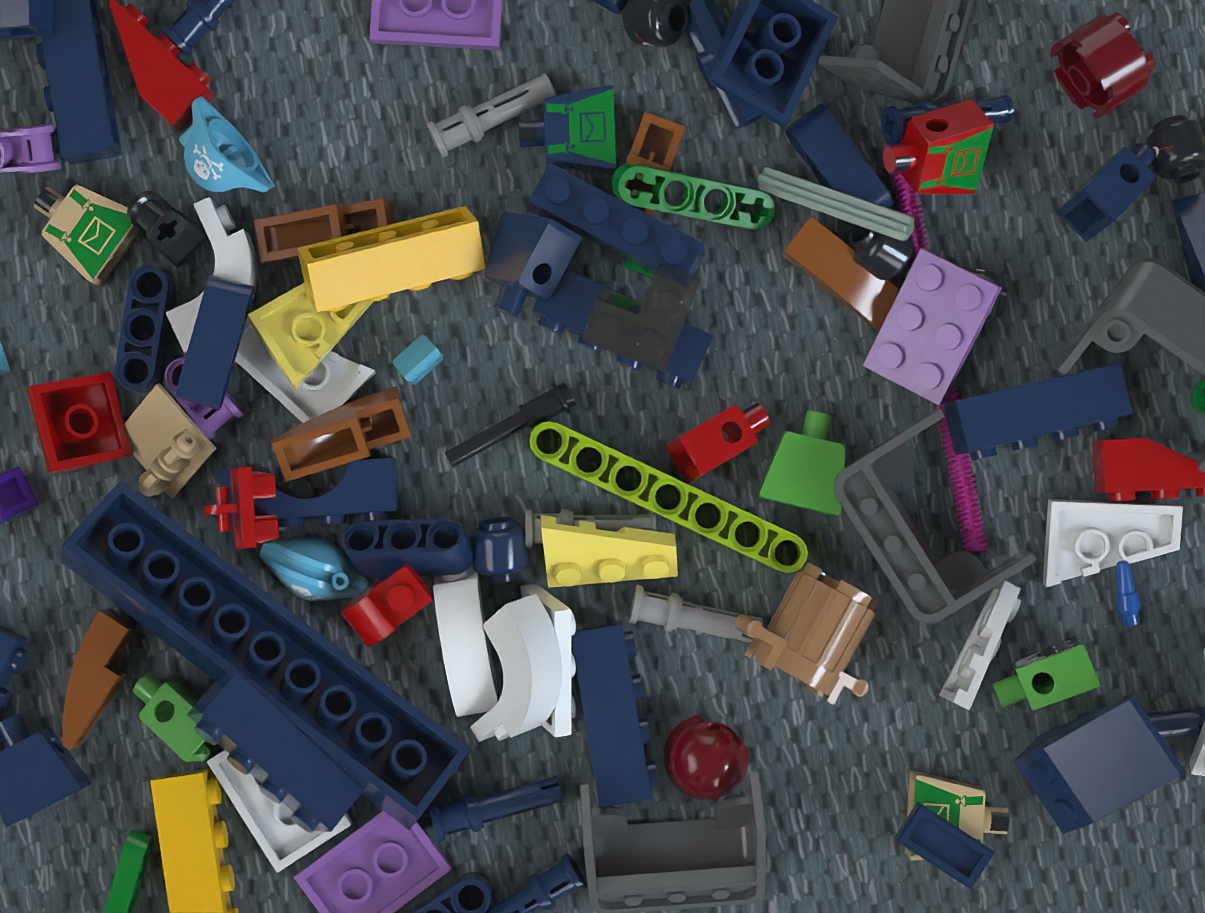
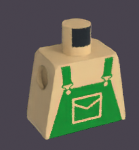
[34,184,140,287]
[905,771,1009,860]

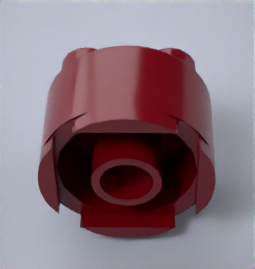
[1050,12,1155,118]

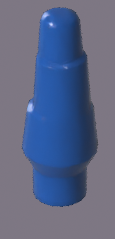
[1116,560,1141,626]

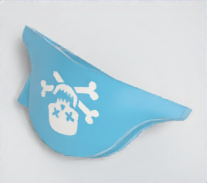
[179,96,275,192]
[259,536,370,602]

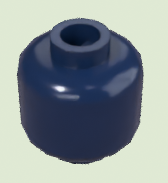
[469,517,529,583]

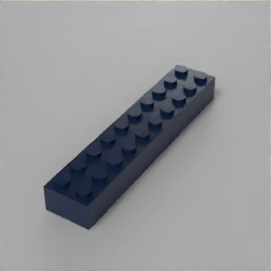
[61,481,470,830]

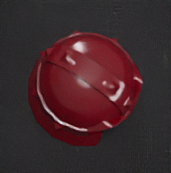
[664,714,749,800]

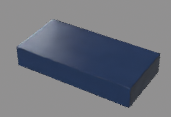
[894,801,995,889]

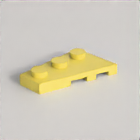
[248,283,374,392]
[540,515,678,588]

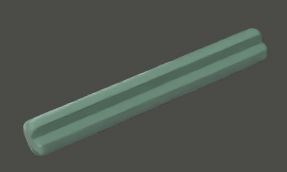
[757,167,915,241]

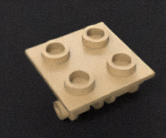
[124,383,216,499]

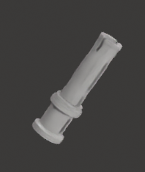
[426,73,556,159]
[525,509,657,548]
[628,585,763,643]

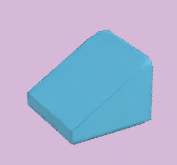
[393,335,443,385]

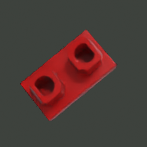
[203,467,279,549]

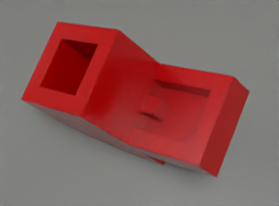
[340,562,434,647]

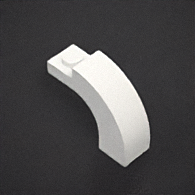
[166,197,258,353]
[433,565,499,717]
[470,594,562,742]

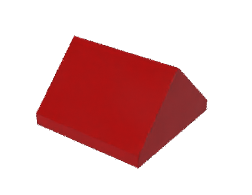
[26,372,132,473]

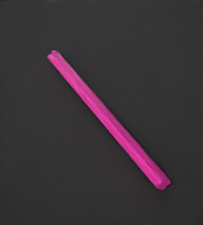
[884,139,989,552]

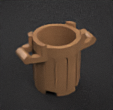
[735,562,878,705]

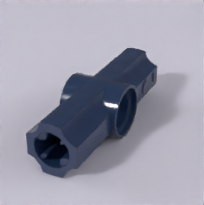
[685,0,764,130]

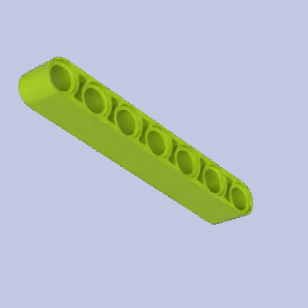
[529,421,808,573]

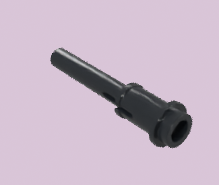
[445,382,577,467]

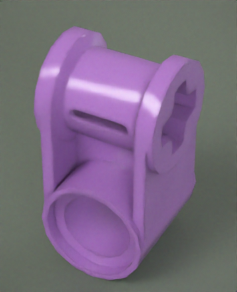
[0,124,60,173]
[164,358,244,441]

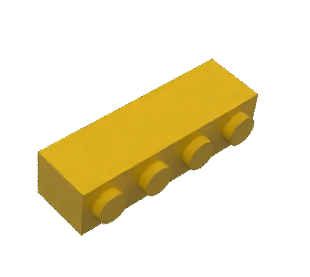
[297,206,485,312]
[150,768,239,913]

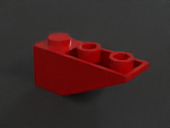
[109,0,215,133]
[1092,438,1205,502]

